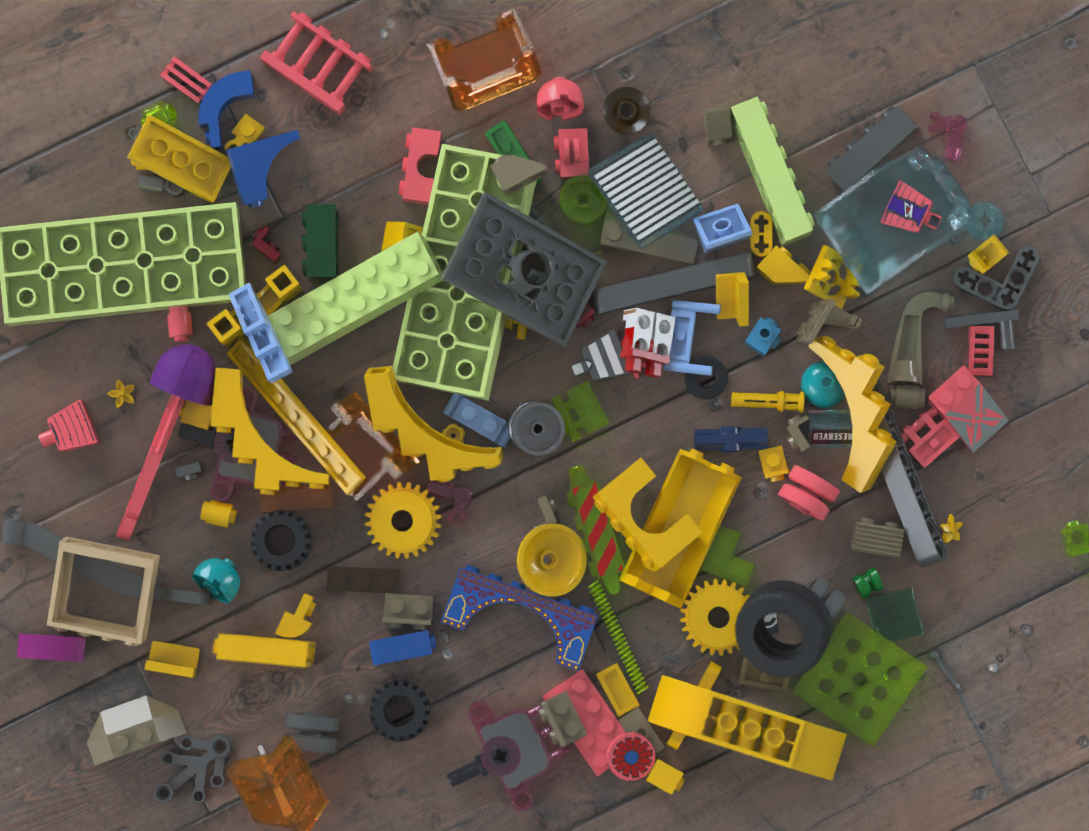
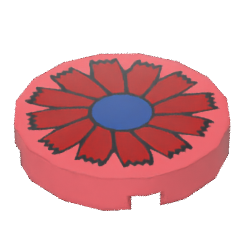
[606,732,655,781]

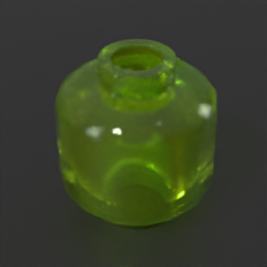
[140,100,178,127]

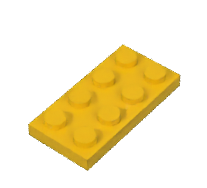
[127,114,231,203]

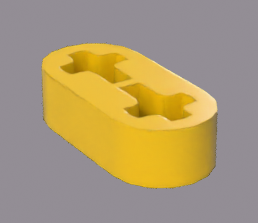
[750,211,773,258]

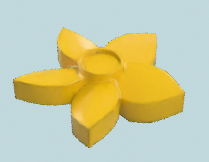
[107,380,135,409]
[939,514,963,543]

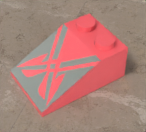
[925,365,1009,453]

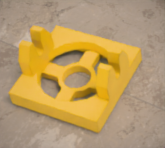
[804,245,864,309]

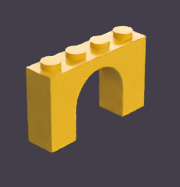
[206,265,304,348]
[593,458,703,572]

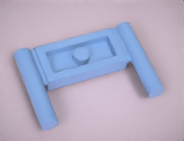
[663,300,721,376]
[442,394,522,448]

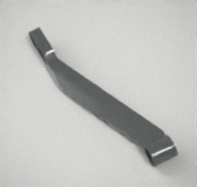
[1,519,211,606]

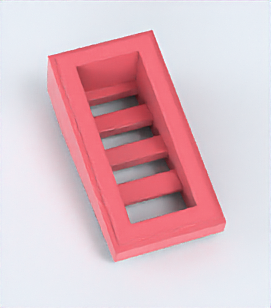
[968,326,994,376]

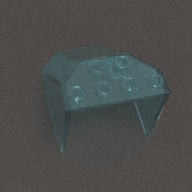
[813,146,972,294]

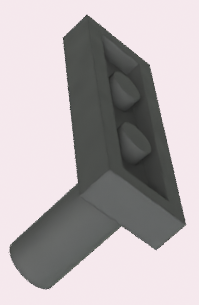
[942,308,1019,350]

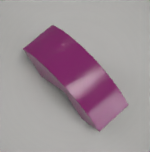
[17,633,86,662]

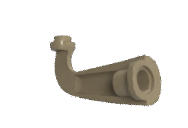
[887,292,954,386]

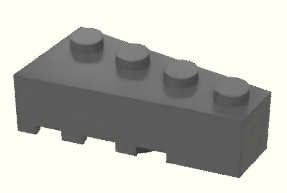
[826,105,920,192]

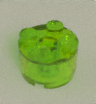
[559,175,608,226]

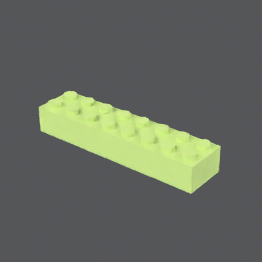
[268,232,443,365]

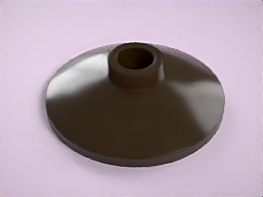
[603,87,651,135]

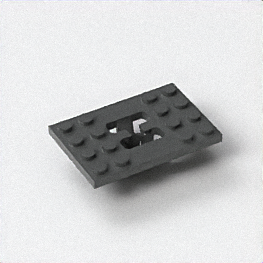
[440,192,607,347]

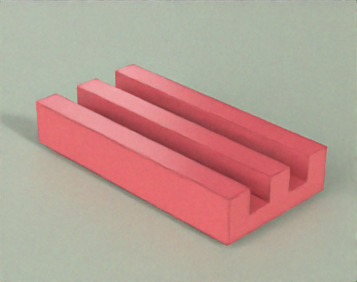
[160,56,213,104]

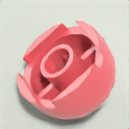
[537,77,584,121]

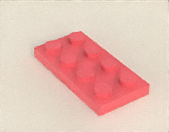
[543,669,626,777]

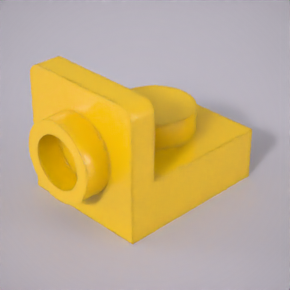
[758,445,789,482]

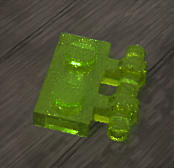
[551,381,610,442]

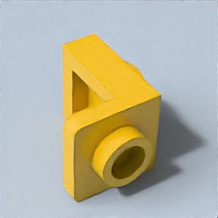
[968,235,1009,274]

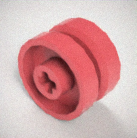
[778,465,840,521]

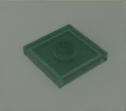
[865,586,924,645]

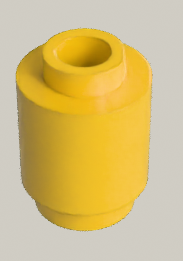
[200,500,237,528]

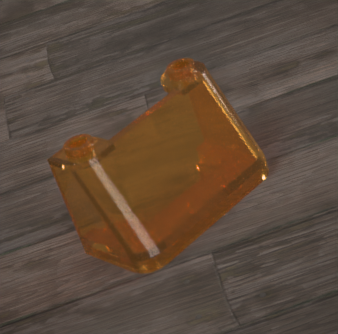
[427,9,541,111]

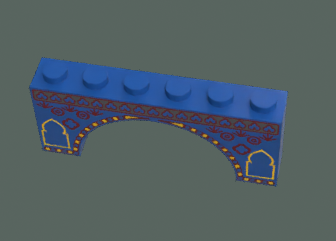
[441,565,598,671]

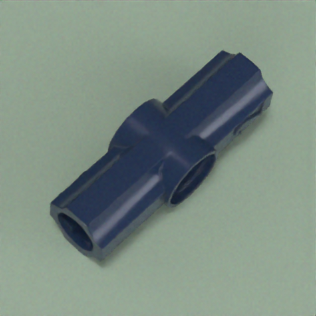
[694,427,768,452]

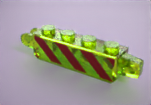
[566,464,625,595]

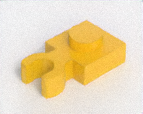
[225,113,265,150]

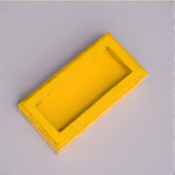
[596,663,640,717]

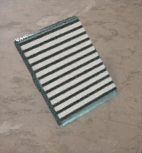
[588,133,703,249]

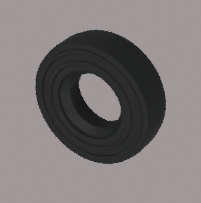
[684,356,728,399]

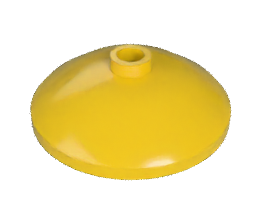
[517,524,587,597]

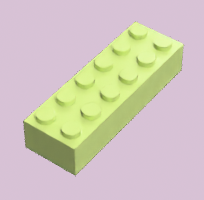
[730,96,815,247]

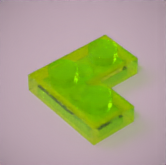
[701,525,755,587]

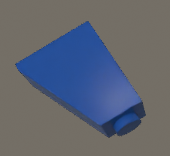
[369,630,437,666]

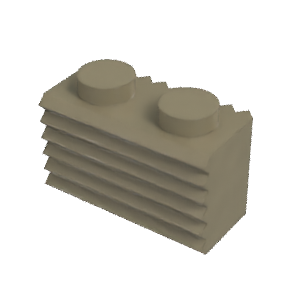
[850,518,904,559]

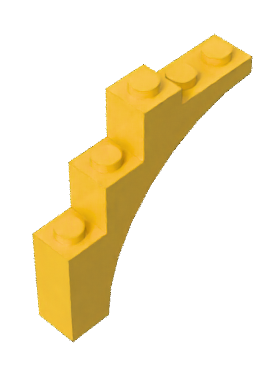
[808,336,897,493]
[364,366,504,482]
[211,368,331,495]

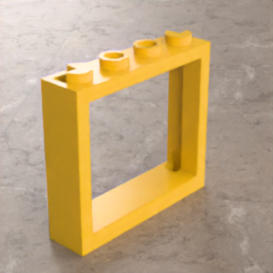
[213,634,316,668]

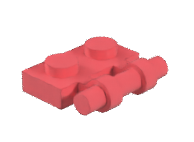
[901,406,960,469]

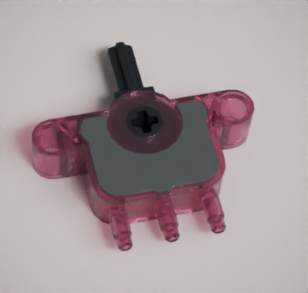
[179,386,300,502]
[447,701,571,811]

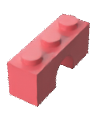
[398,127,442,205]

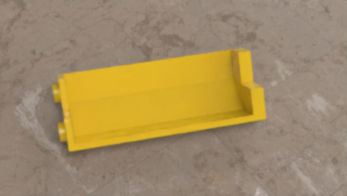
[619,448,742,609]

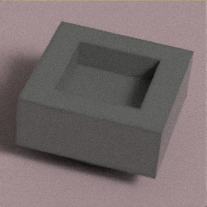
[175,462,204,481]

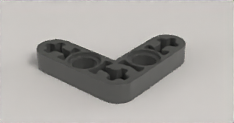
[952,246,1040,310]

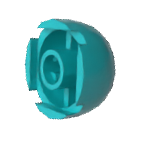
[800,360,845,408]
[191,558,241,604]

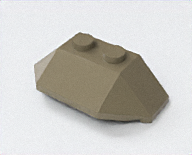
[87,695,187,766]

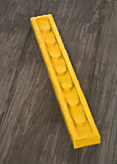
[226,337,366,495]

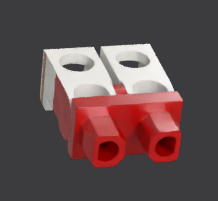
[620,308,676,378]

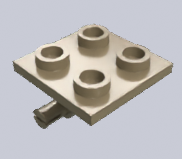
[796,299,862,344]

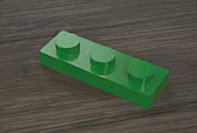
[485,120,544,186]

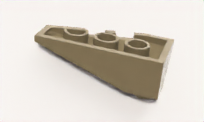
[600,200,698,265]

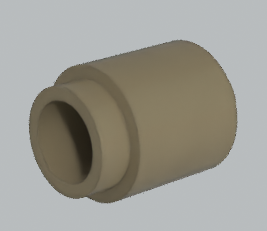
[889,384,925,409]

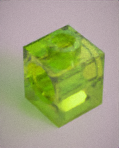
[1060,520,1089,558]

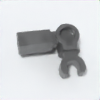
[138,173,185,198]

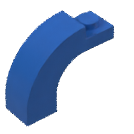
[198,70,255,151]

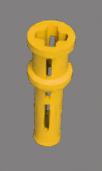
[731,391,804,413]

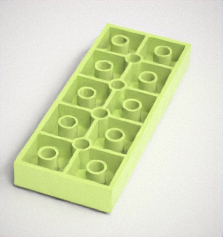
[393,144,537,401]
[0,202,247,326]

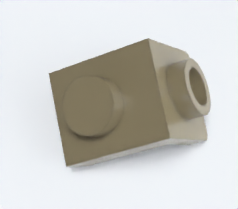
[785,414,810,453]
[533,496,558,529]

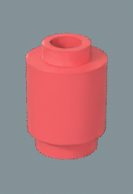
[167,306,193,342]

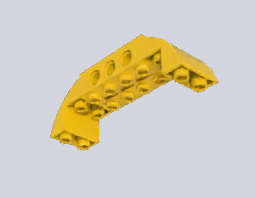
[648,675,847,781]

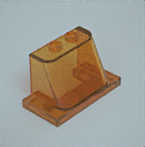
[321,391,420,502]
[226,735,329,831]

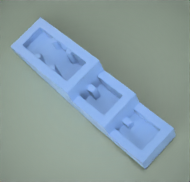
[229,283,293,383]

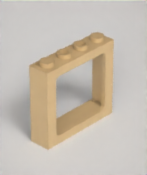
[47,537,160,646]

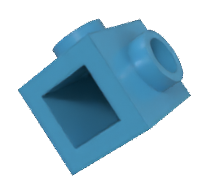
[744,317,781,356]

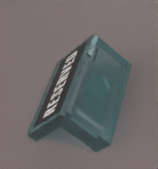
[808,410,853,447]

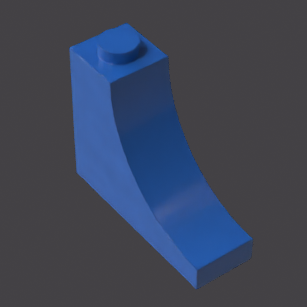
[226,130,300,209]

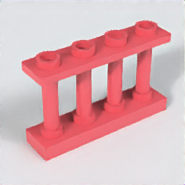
[260,11,373,115]

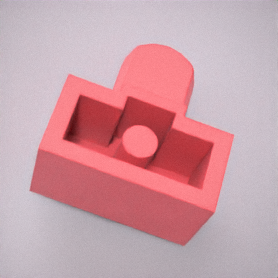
[554,128,589,181]

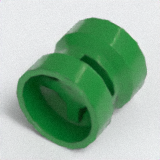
[852,567,884,599]

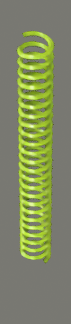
[588,580,649,695]

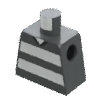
[571,330,631,382]

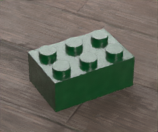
[302,204,339,283]

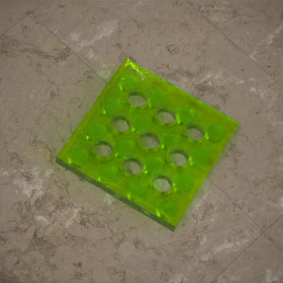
[792,611,928,746]

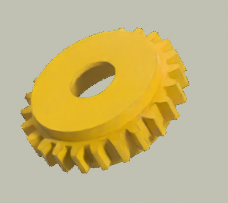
[365,482,442,559]
[679,579,750,656]

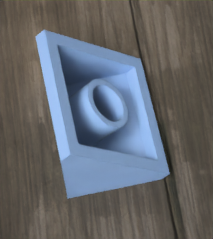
[693,204,752,254]

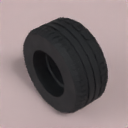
[735,580,833,678]

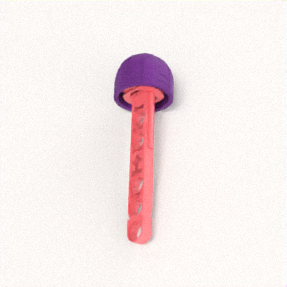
[116,344,217,542]

